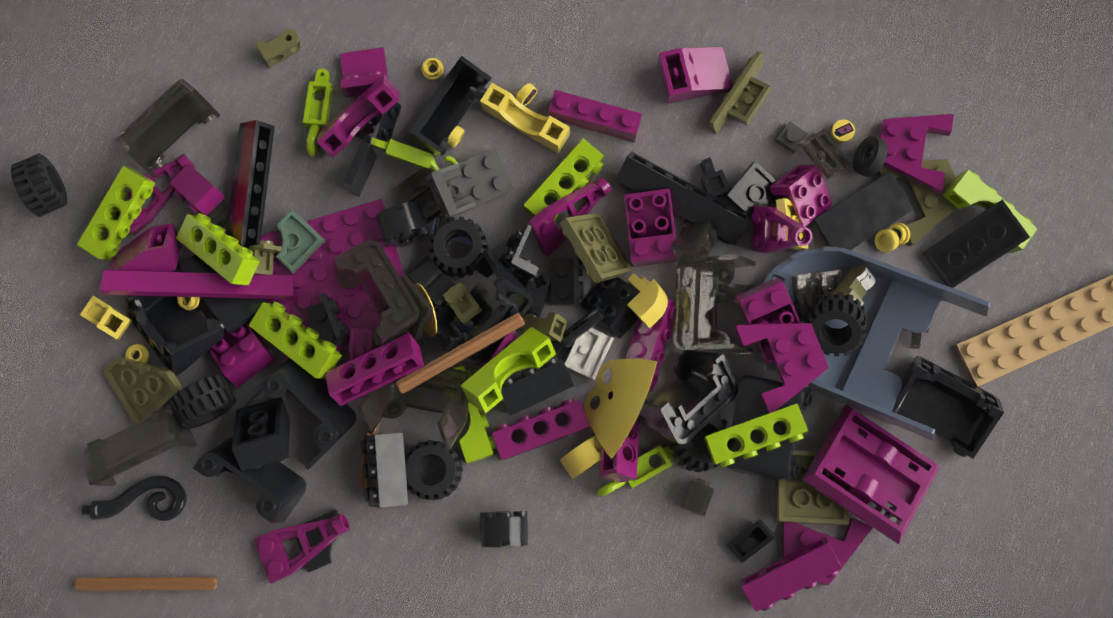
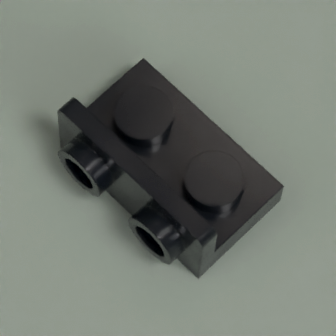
[355,103,401,142]

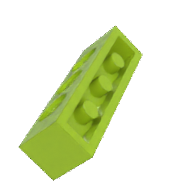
[523,138,604,221]
[77,166,155,260]
[176,213,260,286]
[249,302,342,378]
[704,403,808,468]

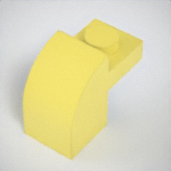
[627,273,668,328]
[80,296,133,340]
[560,435,601,480]

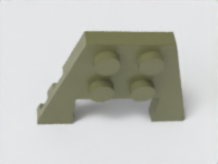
[877,159,957,246]

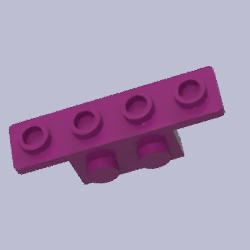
[625,299,679,392]

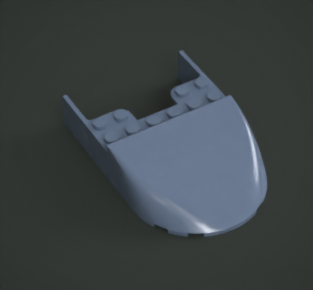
[763,246,991,440]

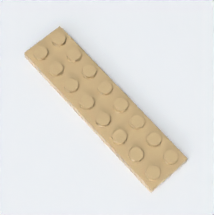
[954,275,1113,387]

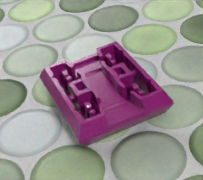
[802,404,940,544]

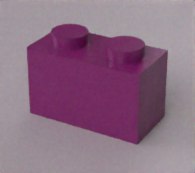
[169,163,225,216]

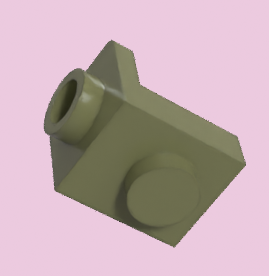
[249,241,282,275]
[443,282,482,324]

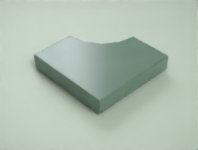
[276,209,325,274]

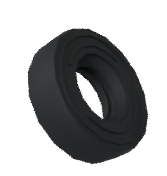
[853,136,888,177]

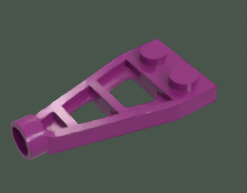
[117,153,195,235]
[528,177,612,256]
[751,205,812,253]
[253,513,350,584]

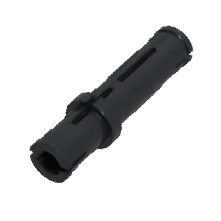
[551,306,606,357]

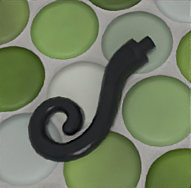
[82,476,187,521]

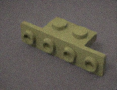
[710,51,771,134]

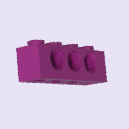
[325,333,425,406]
[599,391,639,483]
[492,398,590,461]

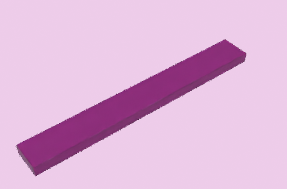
[100,270,294,300]

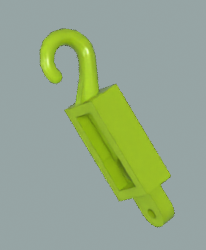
[303,68,334,156]
[370,138,458,172]
[597,445,675,497]

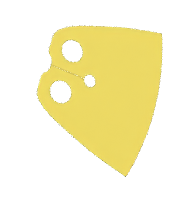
[584,359,657,459]

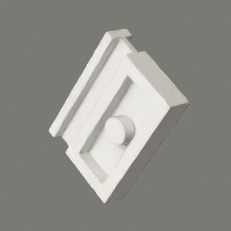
[565,328,614,380]

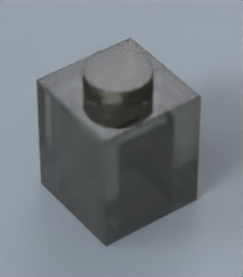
[681,478,714,516]

